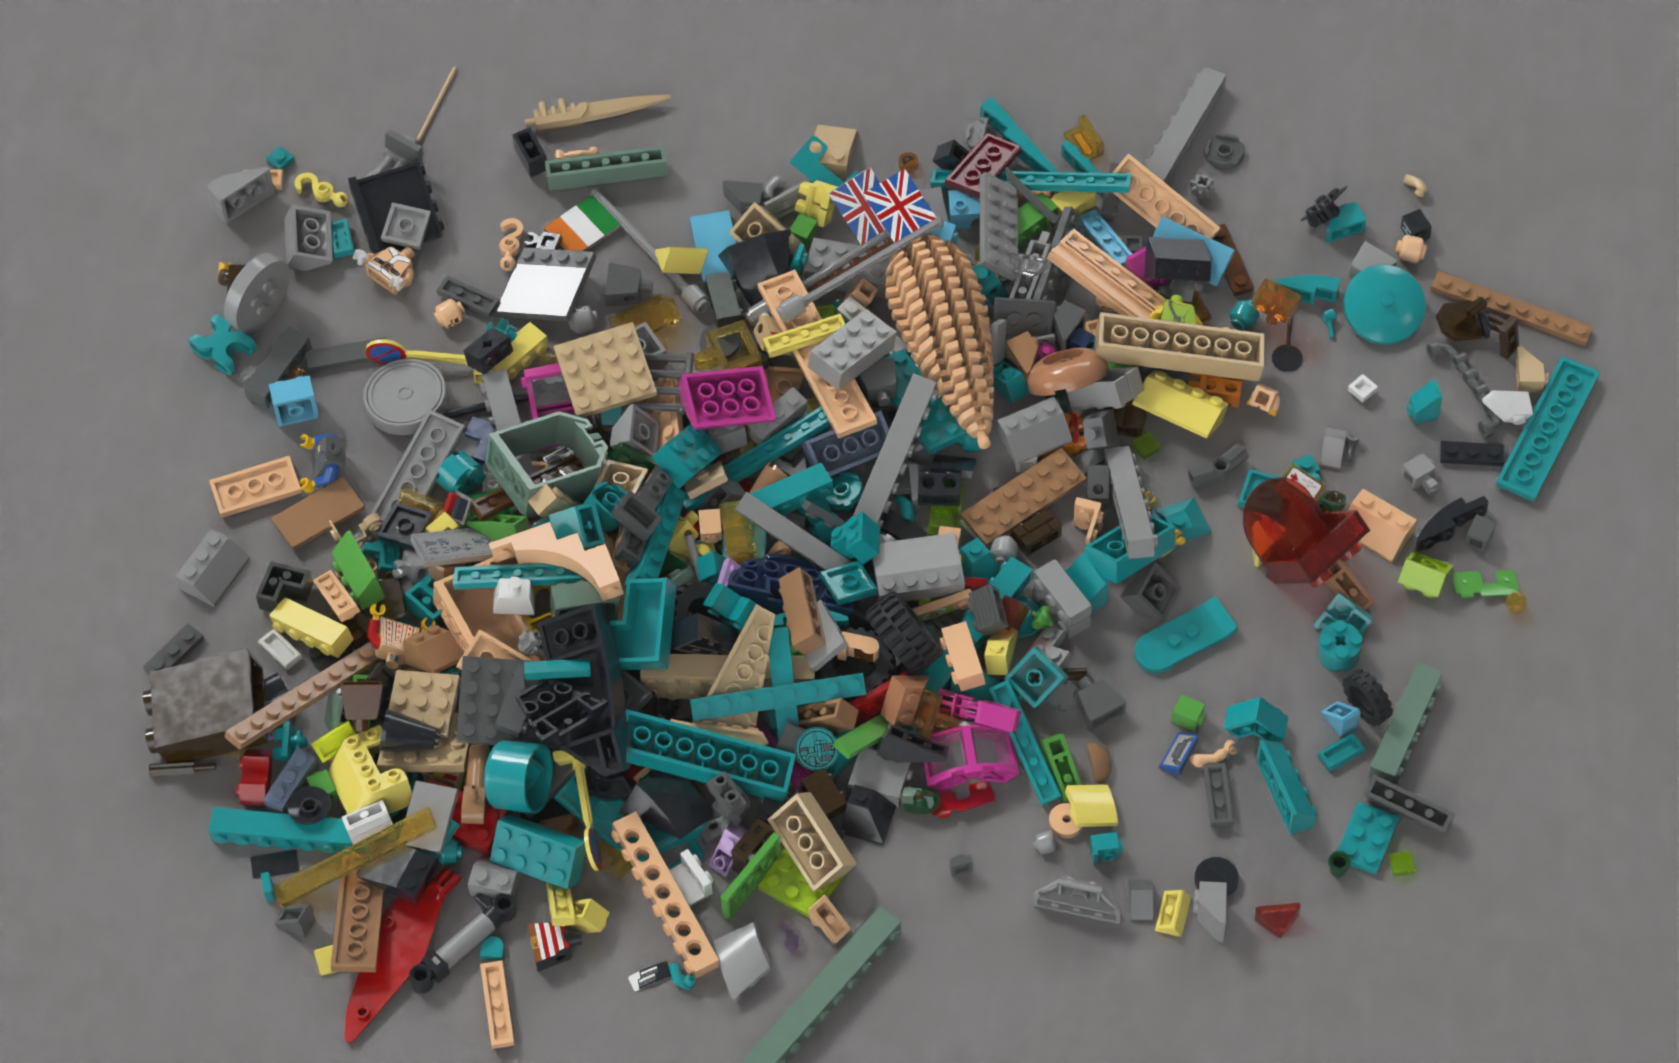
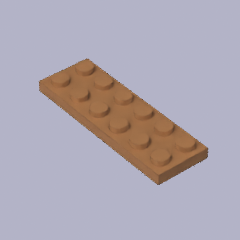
[960,448,1087,548]
[331,855,385,972]

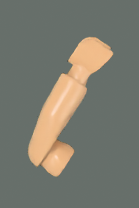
[555,147,600,160]
[1190,739,1237,768]

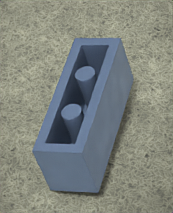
[263,748,319,814]

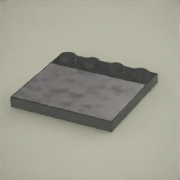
[495,247,596,322]

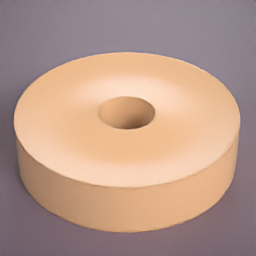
[1049,803,1083,838]

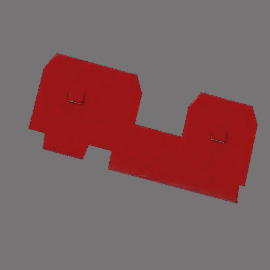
[931,781,997,819]

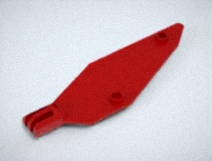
[344,866,462,1043]

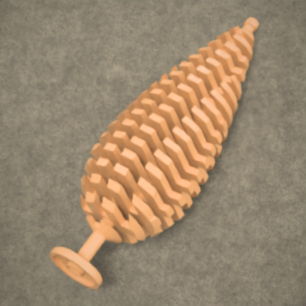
[885,197,994,449]

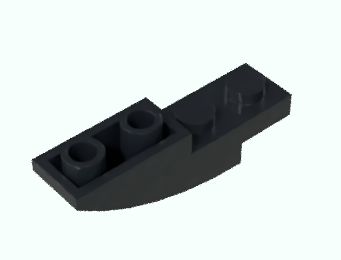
[1415,496,1489,552]

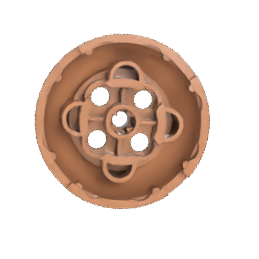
[1027,348,1109,396]

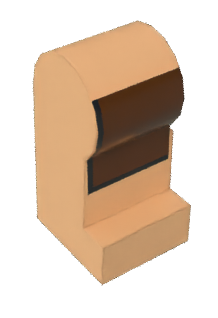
[838,631,879,662]

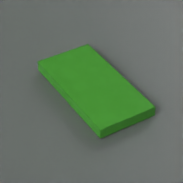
[720,832,781,921]

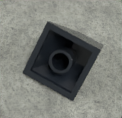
[842,784,896,845]

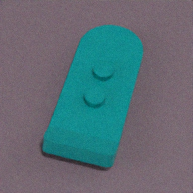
[1134,597,1239,673]

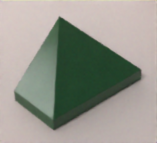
[658,550,690,578]

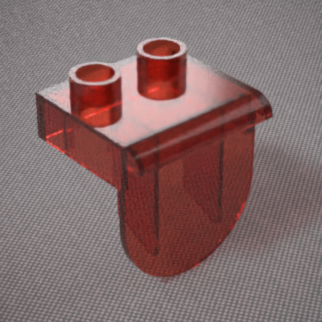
[1243,477,1371,587]

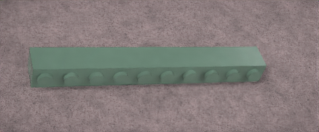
[741,907,902,1063]

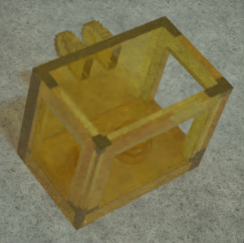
[694,320,762,371]

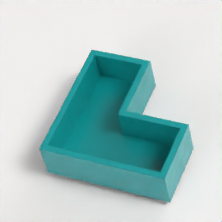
[610,578,677,670]

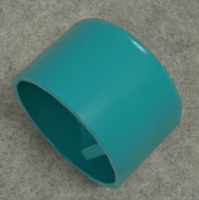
[484,740,553,814]

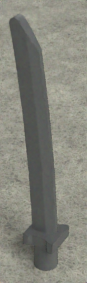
[1005,167,1061,228]

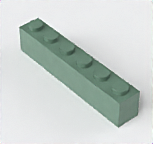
[545,146,668,191]
[1368,662,1444,784]

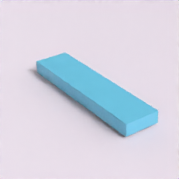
[1079,209,1132,267]

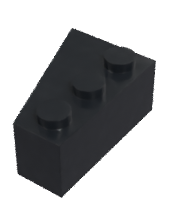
[672,613,738,655]

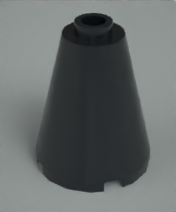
[379,708,441,752]

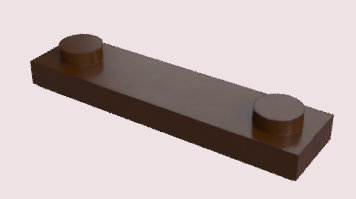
[1213,224,1254,296]

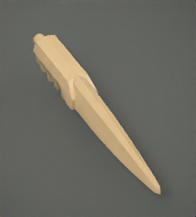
[525,95,671,132]

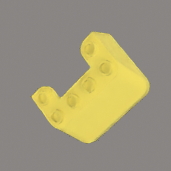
[328,725,412,814]

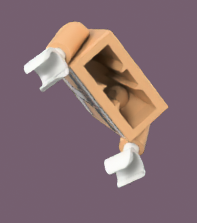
[352,247,415,296]

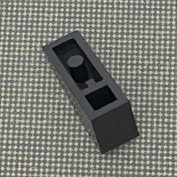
[877,723,949,763]

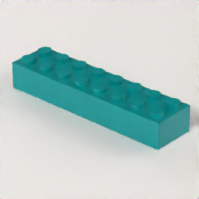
[626,709,796,803]

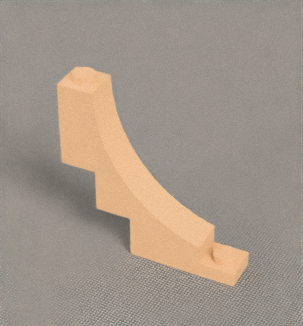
[489,522,623,601]

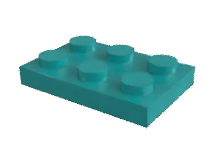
[1337,801,1399,875]

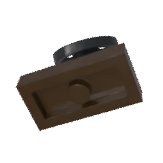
[1477,311,1519,359]

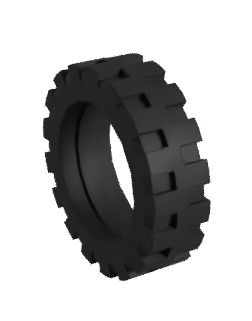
[1342,669,1393,726]

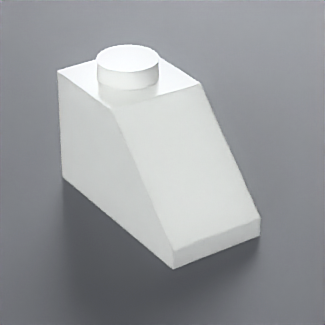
[1482,390,1533,425]

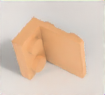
[1073,497,1104,546]

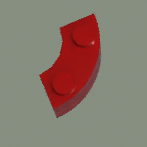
[236,749,273,805]

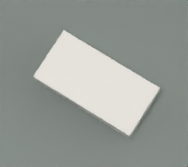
[258,629,303,671]

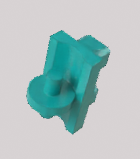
[272,721,309,763]

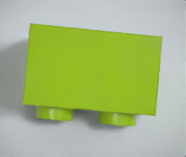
[1398,551,1453,598]

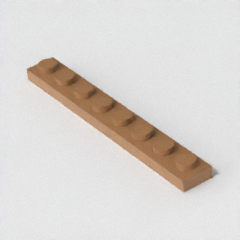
[1431,271,1593,346]

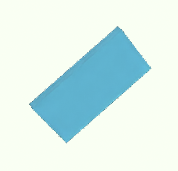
[689,210,736,286]
[1153,216,1235,287]

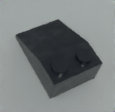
[357,838,437,905]

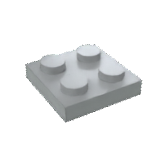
[381,202,432,250]

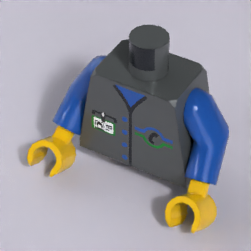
[300,434,346,494]

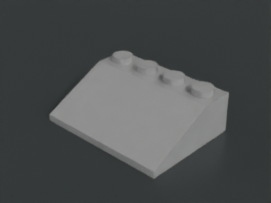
[872,533,965,602]

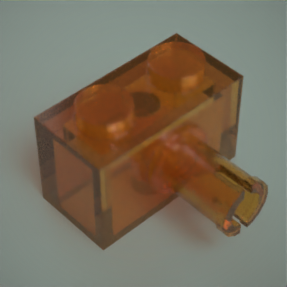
[1252,278,1301,325]

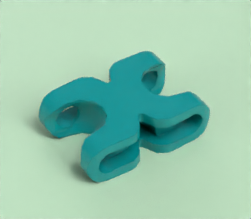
[188,314,257,375]

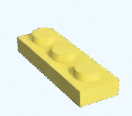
[546,882,575,926]

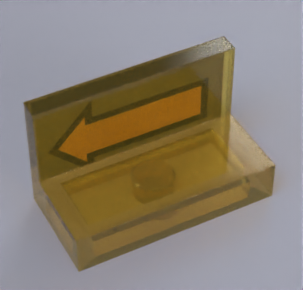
[1064,115,1104,160]

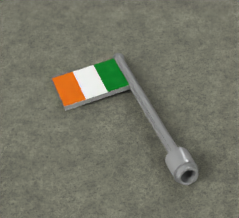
[544,188,711,314]

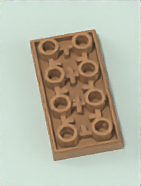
[271,477,365,551]

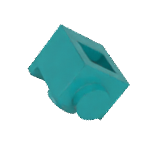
[1090,832,1124,865]

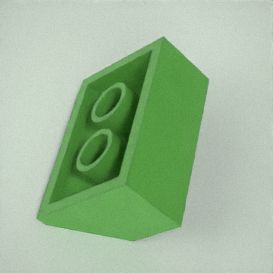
[332,530,385,610]

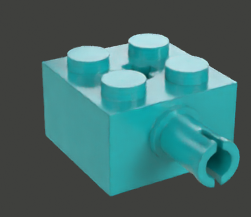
[1004,647,1069,709]

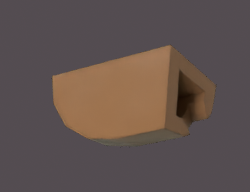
[1086,743,1112,784]

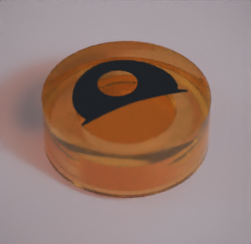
[898,152,918,173]

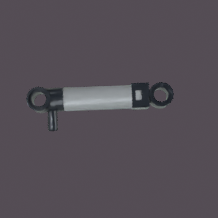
[409,893,517,994]

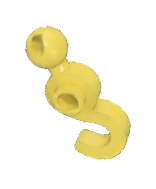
[294,172,349,207]

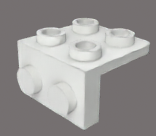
[654,849,713,915]

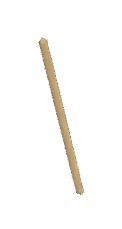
[417,67,457,145]

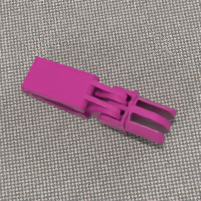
[934,688,1022,732]

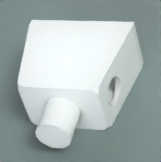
[493,577,535,615]

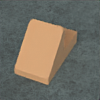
[808,895,851,944]

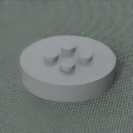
[224,253,290,333]
[363,359,448,435]

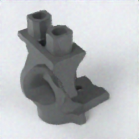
[700,771,750,845]

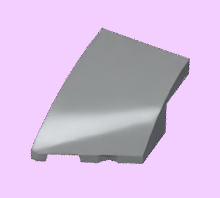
[714,922,771,1002]

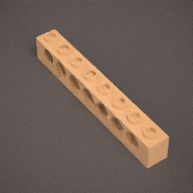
[611,811,719,979]

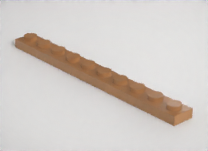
[225,642,384,750]

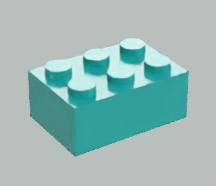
[651,424,723,489]

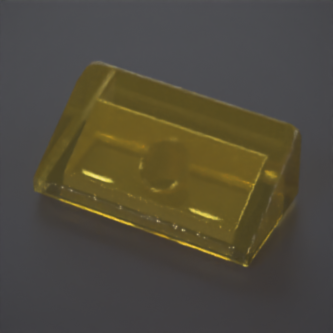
[397,488,443,523]

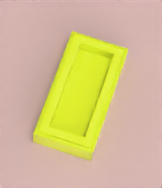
[311,720,356,763]

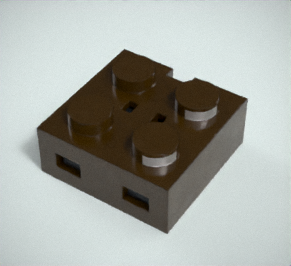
[731,818,773,874]

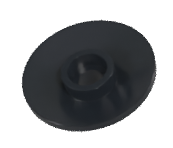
[287,786,331,825]

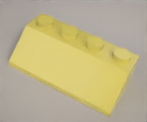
[1132,370,1229,439]

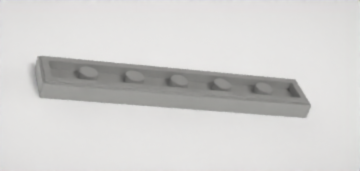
[734,492,852,571]

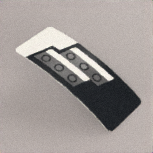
[628,961,671,992]

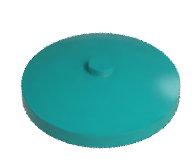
[1343,265,1426,345]

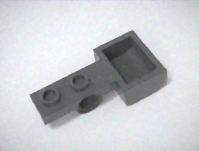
[610,466,673,542]

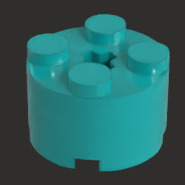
[436,450,486,496]
[583,482,627,533]
[1317,620,1363,672]

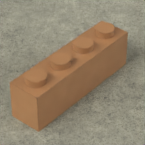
[779,567,826,655]

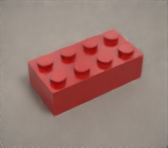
[427,778,509,857]

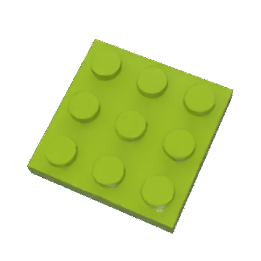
[758,848,850,919]

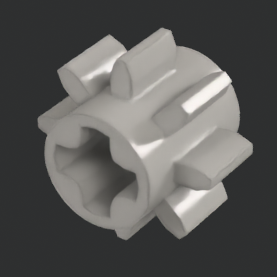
[1190,174,1215,199]
[518,630,544,657]

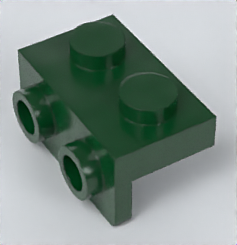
[607,442,656,482]

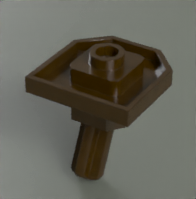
[1436,297,1487,341]

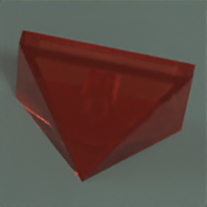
[1254,902,1301,938]

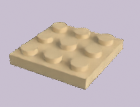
[388,670,461,738]

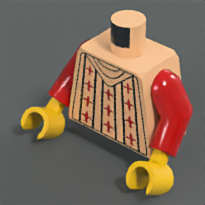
[367,604,435,669]

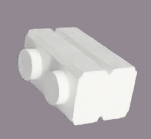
[342,800,395,846]

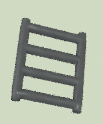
[625,352,694,415]

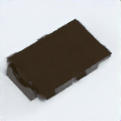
[370,571,407,621]

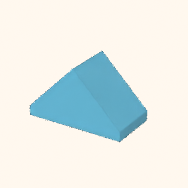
[1321,701,1361,738]

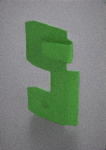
[1453,570,1520,598]

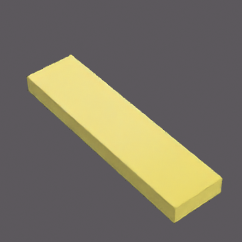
[763,313,845,358]

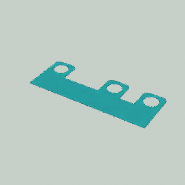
[789,136,860,187]

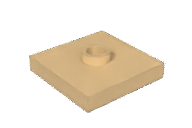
[685,461,728,499]

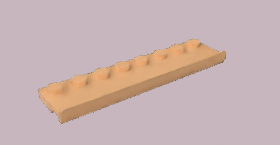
[1047,229,1167,318]

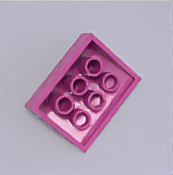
[678,366,776,430]

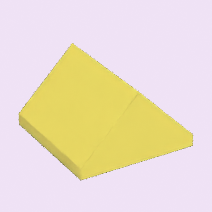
[655,247,708,274]

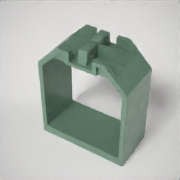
[485,411,608,518]

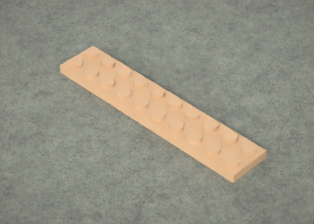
[757,270,877,439]

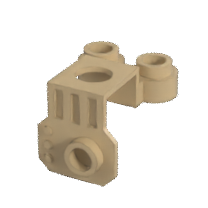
[329,513,382,548]

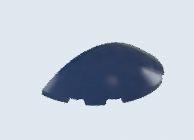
[727,554,853,616]

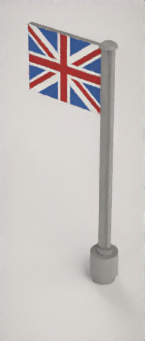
[745,167,889,327]
[776,169,944,322]

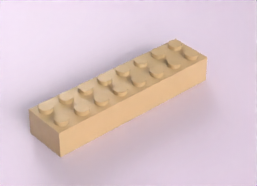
[1095,312,1264,381]
[640,654,815,700]

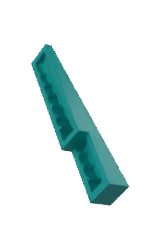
[980,96,1058,172]

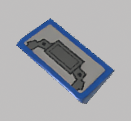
[1159,732,1198,777]

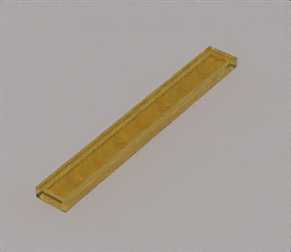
[273,807,438,907]

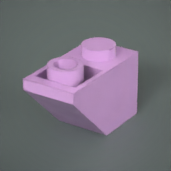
[708,825,748,877]

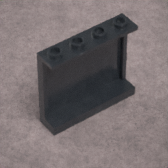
[348,158,445,253]

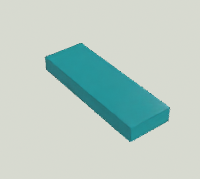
[524,658,591,680]

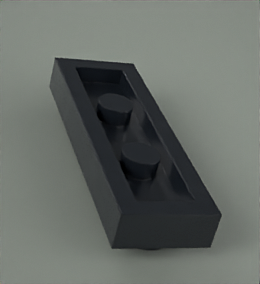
[1440,441,1504,467]

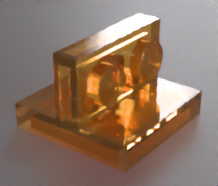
[914,689,958,738]

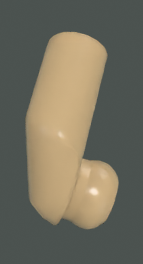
[1403,174,1428,198]

